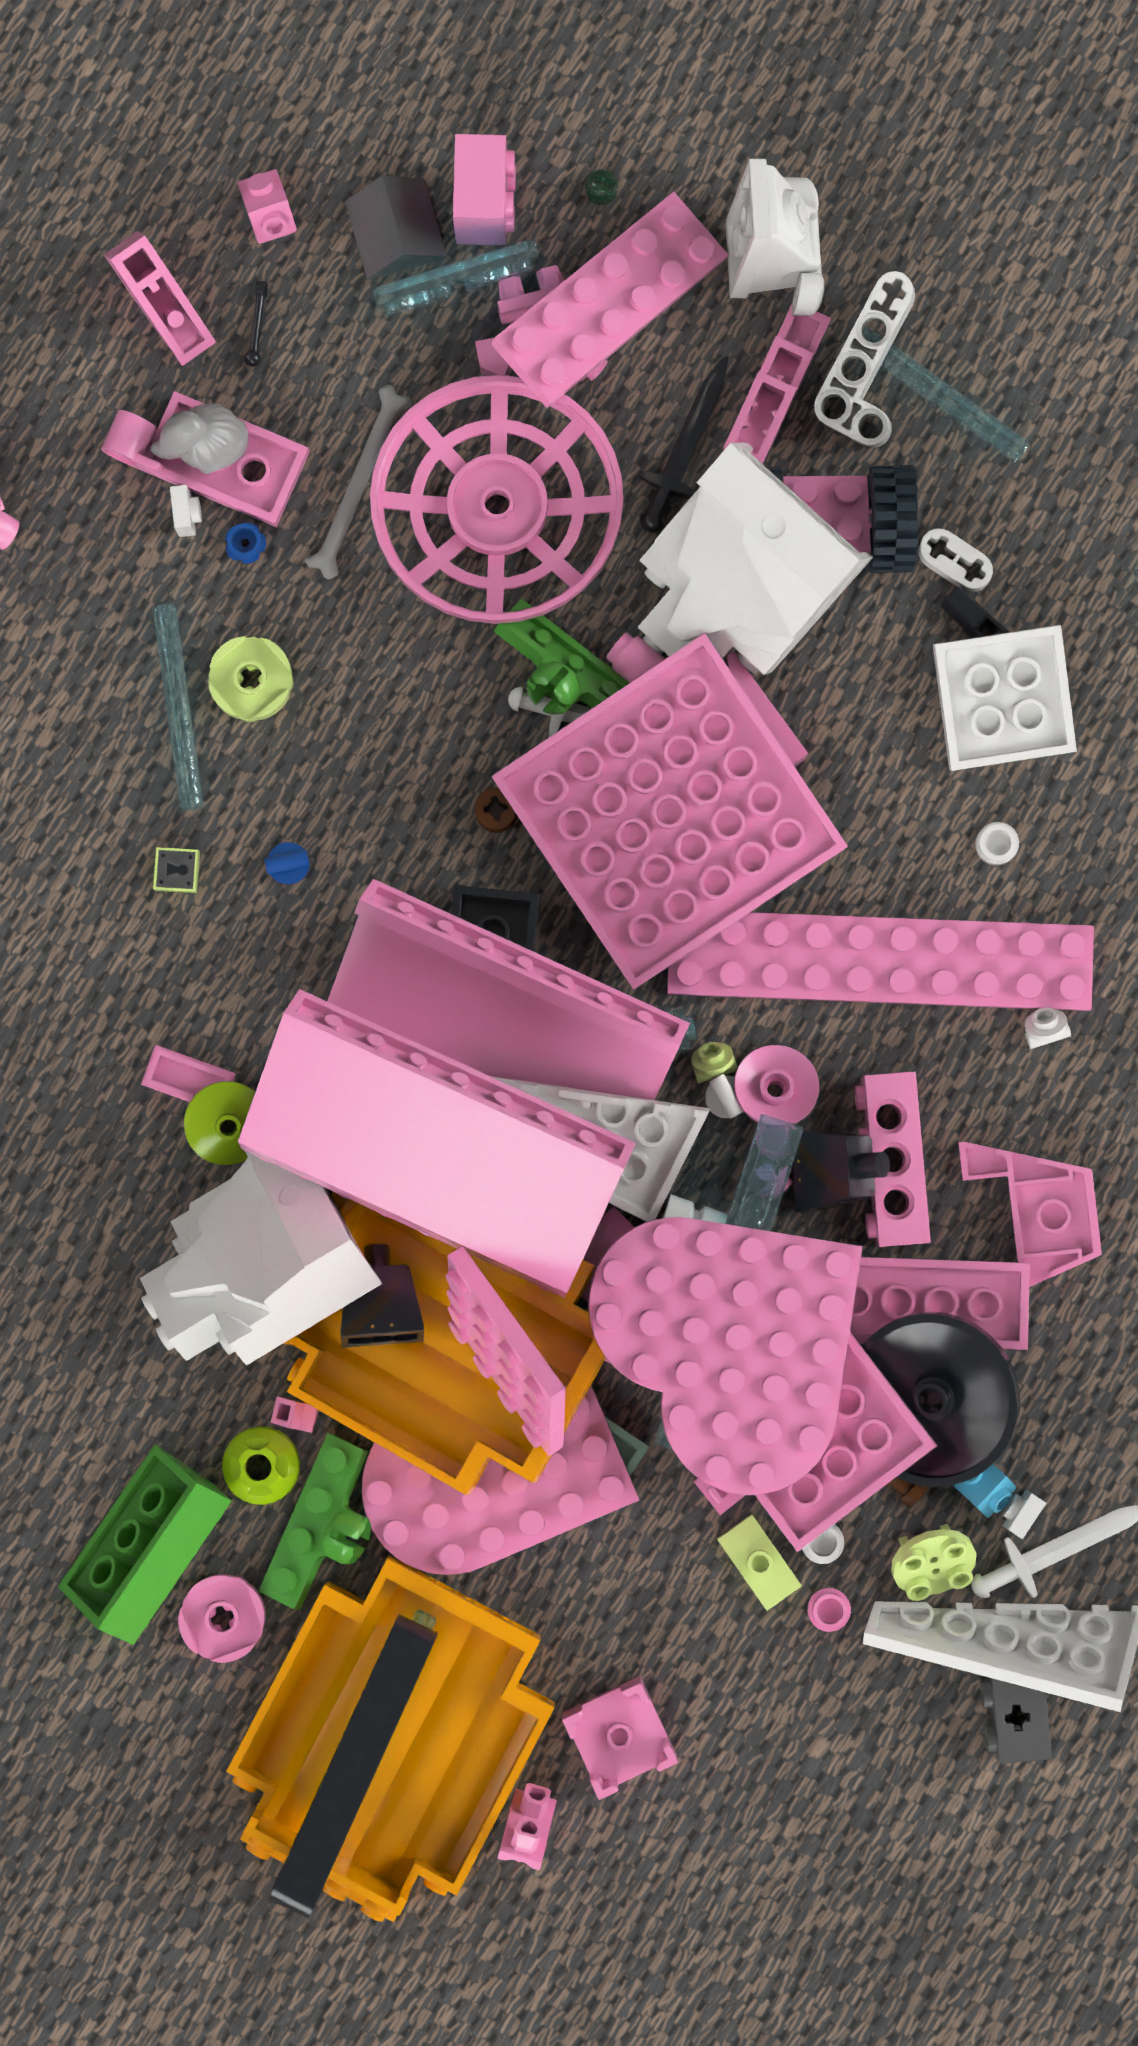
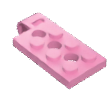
[101,391,310,528]

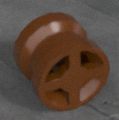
[475,787,517,833]

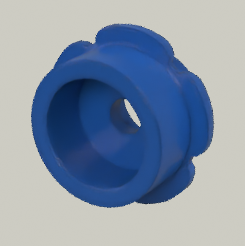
[225,522,266,564]

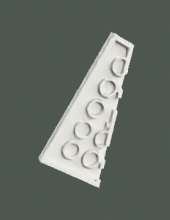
[491,1076,710,1222]
[863,1601,1138,1712]

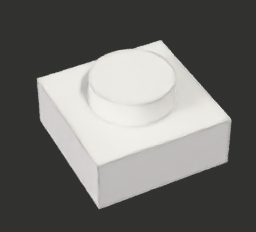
[170,485,202,537]
[1002,1490,1046,1539]

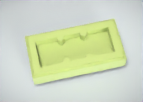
[717,1514,802,1611]

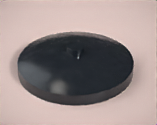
[862,1312,1020,1487]

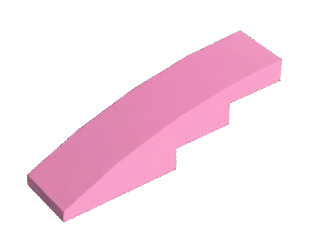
[723,304,831,464]

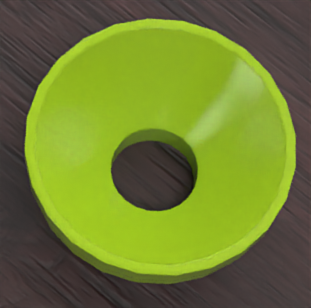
[222,1426,300,1505]

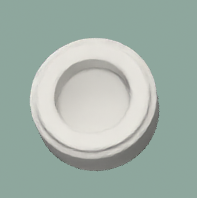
[975,822,1019,865]

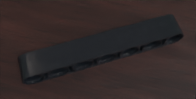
[268,1614,438,1918]

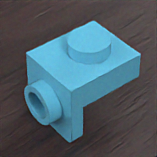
[953,1464,1016,1518]

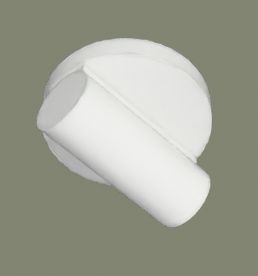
[1025,1007,1071,1049]
[705,1074,744,1119]

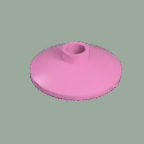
[734,1045,819,1127]

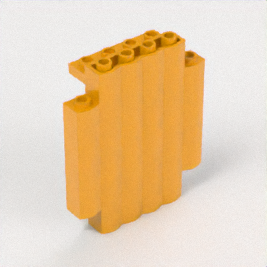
[284,1192,606,1495]
[226,1555,555,1922]

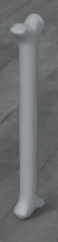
[305,385,412,580]

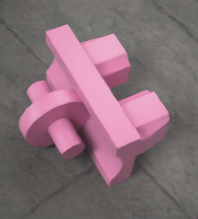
[497,265,564,325]
[498,1783,557,1870]

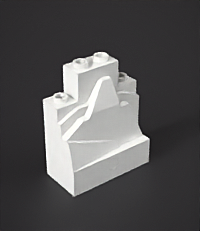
[638,443,873,675]
[140,1151,382,1365]

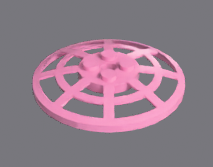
[370,375,624,624]

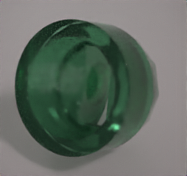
[585,169,618,205]

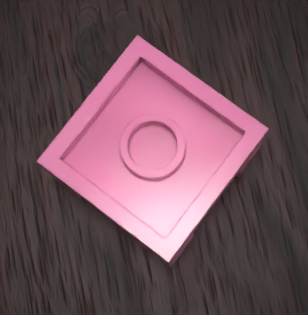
[562,1676,678,1800]

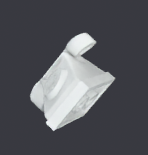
[726,159,825,316]

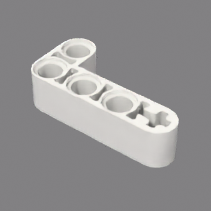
[814,271,915,448]

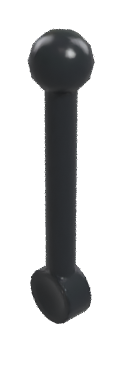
[244,281,268,367]

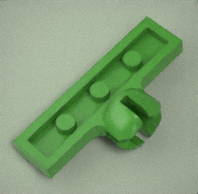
[494,599,629,715]
[258,1433,372,1610]

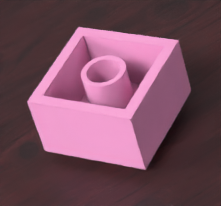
[453,134,516,245]

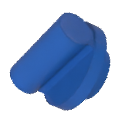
[264,842,310,885]

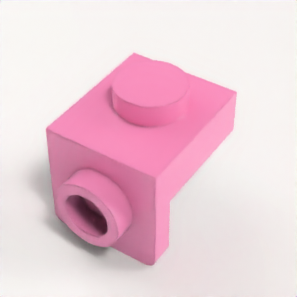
[237,169,297,244]

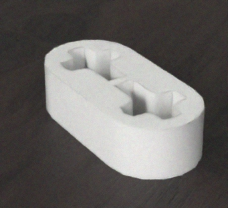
[918,529,993,592]

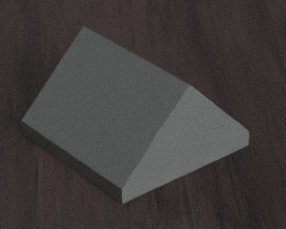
[345,175,447,281]

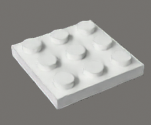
[932,625,1077,771]

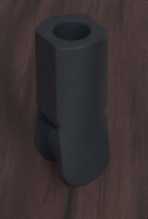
[940,586,1009,638]

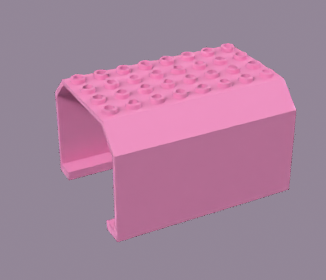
[238,879,690,1298]

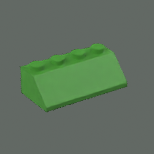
[58,1444,231,1645]

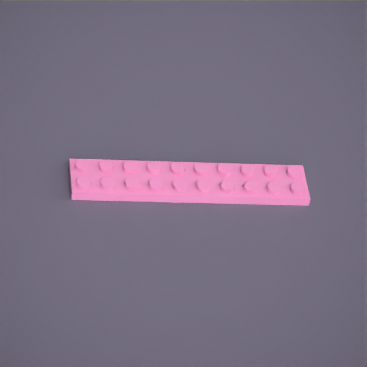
[667,912,1094,1011]

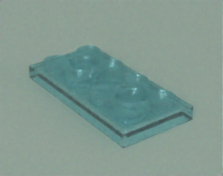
[372,239,539,316]

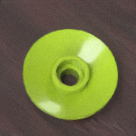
[184,1081,255,1165]

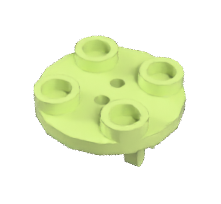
[891,1524,976,1601]

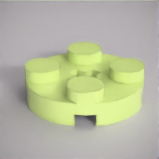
[208,636,294,722]

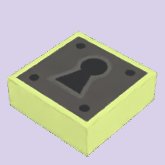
[153,847,200,893]

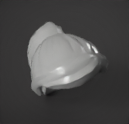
[150,403,248,474]

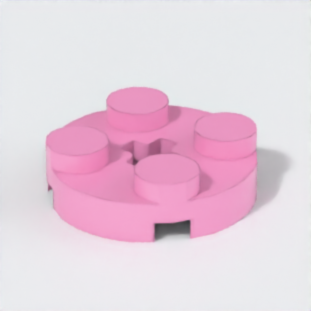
[178,1574,266,1663]

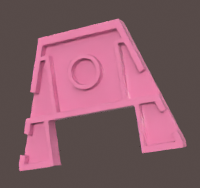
[959,1142,1102,1287]

